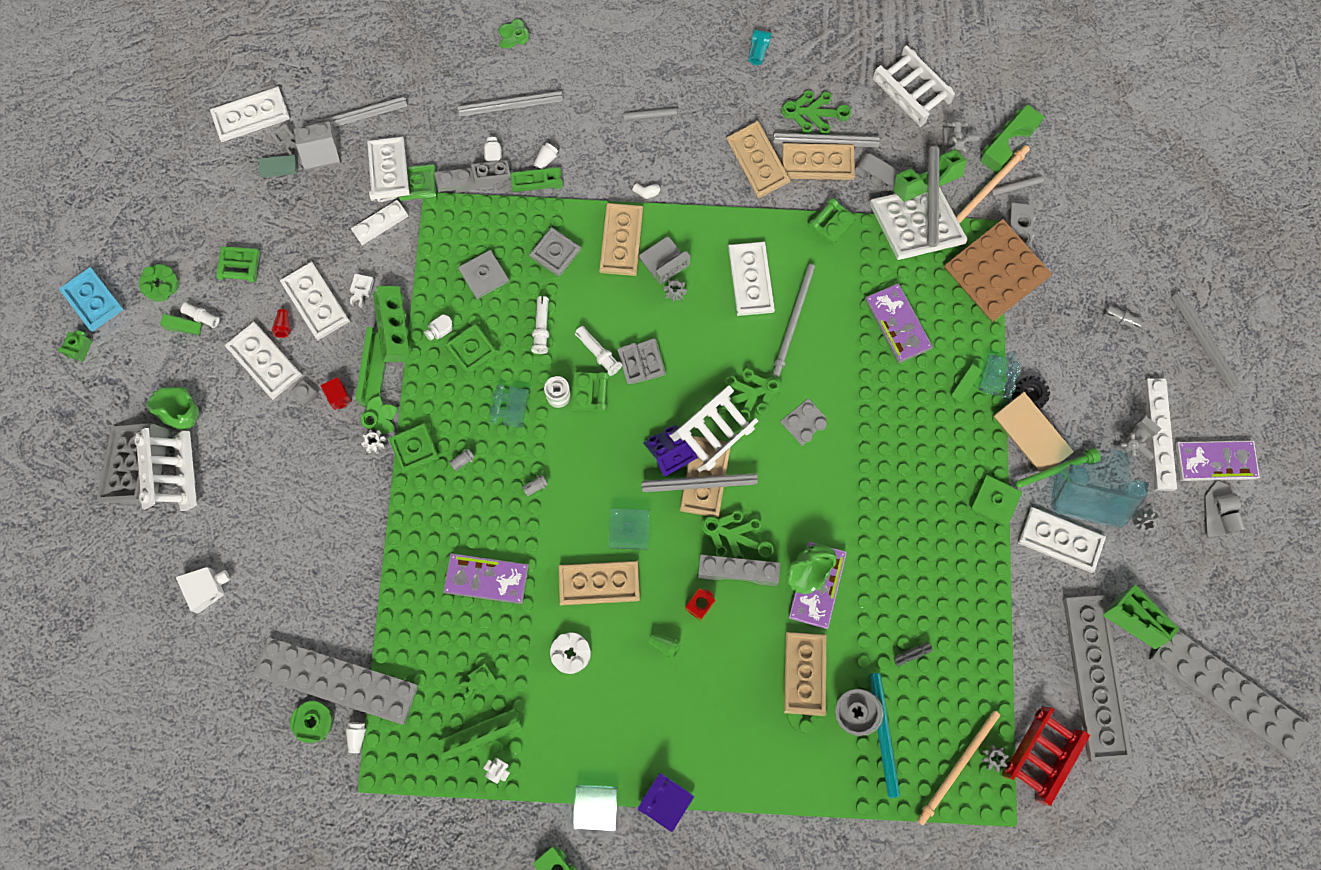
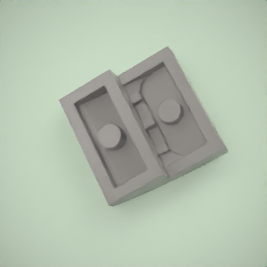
[618,338,666,384]

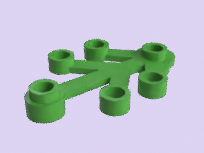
[781,91,851,134]
[716,369,782,422]
[702,511,774,559]

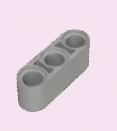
[855,153,901,195]

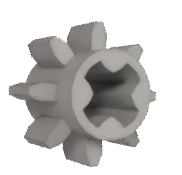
[664,278,687,303]
[1132,507,1160,531]
[981,745,1009,772]

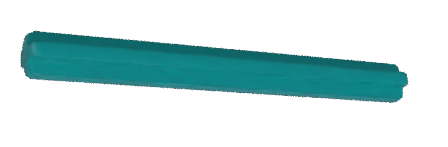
[869,673,900,798]

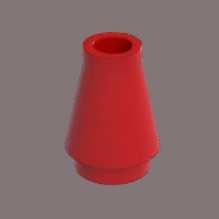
[271,309,291,338]

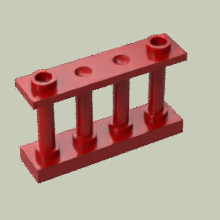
[1002,706,1091,806]

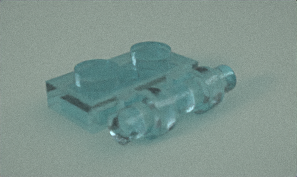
[978,354,1021,399]
[489,385,529,428]

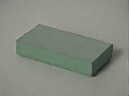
[259,155,297,178]

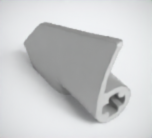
[1205,481,1246,538]

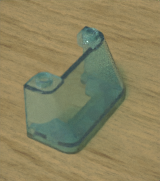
[1051,464,1149,528]

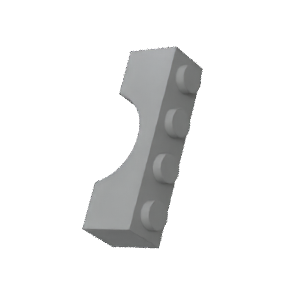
[698,555,780,586]

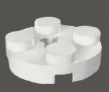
[550,633,591,674]

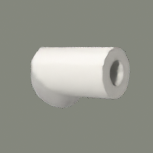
[632,183,660,199]

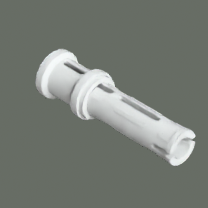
[531,296,549,354]
[575,326,622,376]

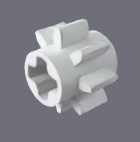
[361,430,386,454]
[483,757,510,784]

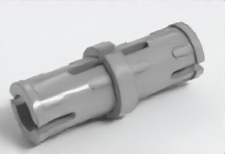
[1104,305,1145,331]

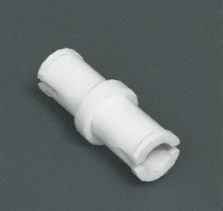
[181,302,219,328]

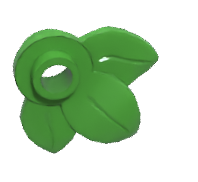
[497,19,529,48]
[360,397,398,434]

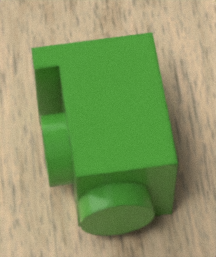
[57,330,92,362]

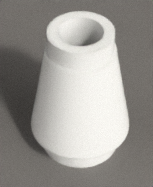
[533,143,558,169]
[346,722,367,753]

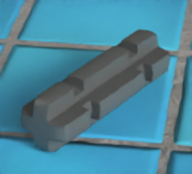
[893,642,933,666]

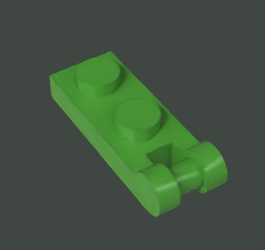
[511,168,563,192]

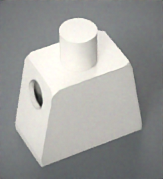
[176,567,230,614]

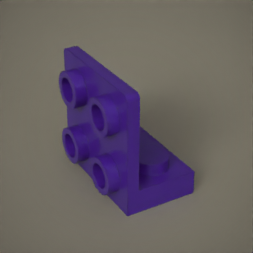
[643,425,698,477]
[637,773,694,832]

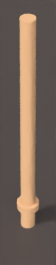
[956,145,1030,224]
[916,710,1000,825]

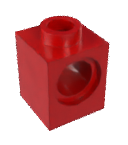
[320,377,352,410]
[685,588,716,622]

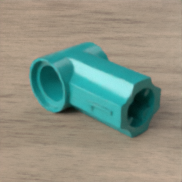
[748,29,772,66]

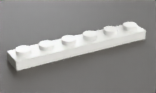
[1145,379,1177,491]

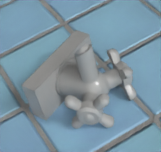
[942,121,980,157]
[1115,416,1162,460]

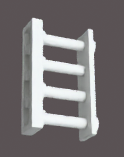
[873,45,955,127]
[670,385,758,472]
[135,428,197,511]

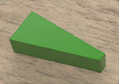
[160,314,203,335]
[951,364,983,403]

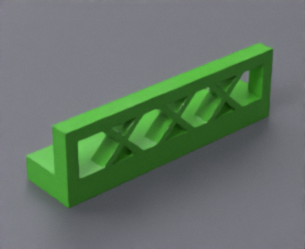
[355,327,386,406]
[438,709,523,760]

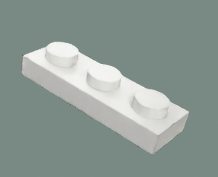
[351,200,408,245]

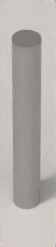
[624,108,677,120]
[990,176,1044,196]

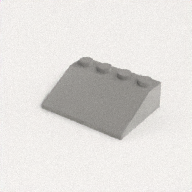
[96,423,170,505]

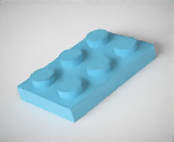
[59,267,124,332]

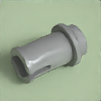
[449,449,475,471]
[522,475,548,497]

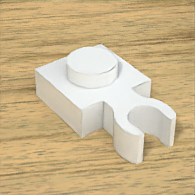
[350,274,374,308]

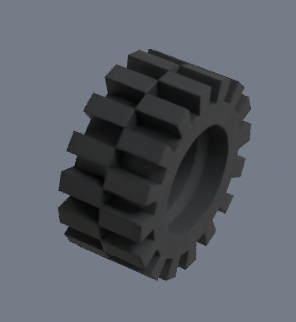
[1012,376,1050,410]

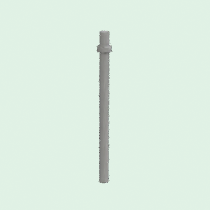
[772,264,815,377]

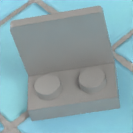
[639,237,691,285]

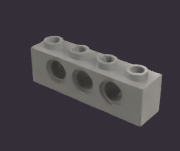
[1006,203,1036,253]

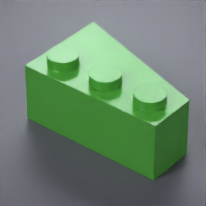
[1102,584,1179,649]

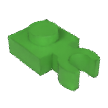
[458,664,497,698]

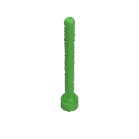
[1015,447,1101,488]

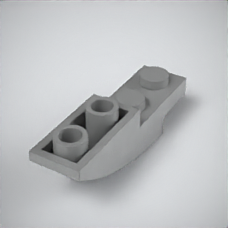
[434,160,511,193]

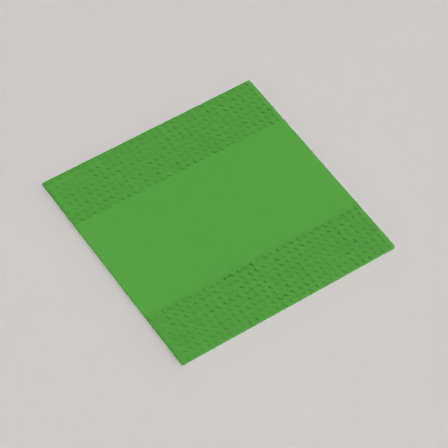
[358,192,1017,827]

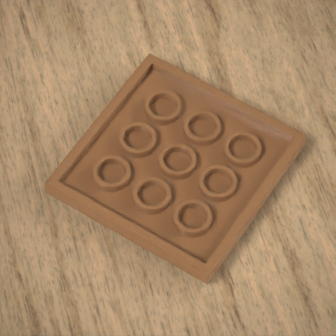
[944,219,1052,323]

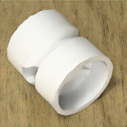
[544,376,571,408]

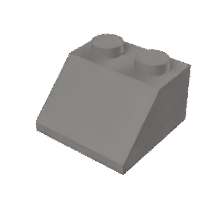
[293,121,341,171]

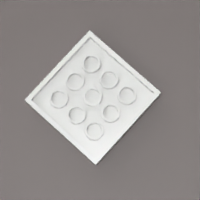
[870,187,967,260]

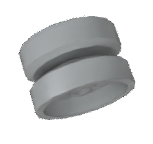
[835,689,884,736]

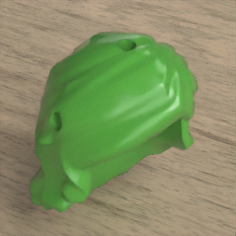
[146,386,199,430]
[786,544,837,594]

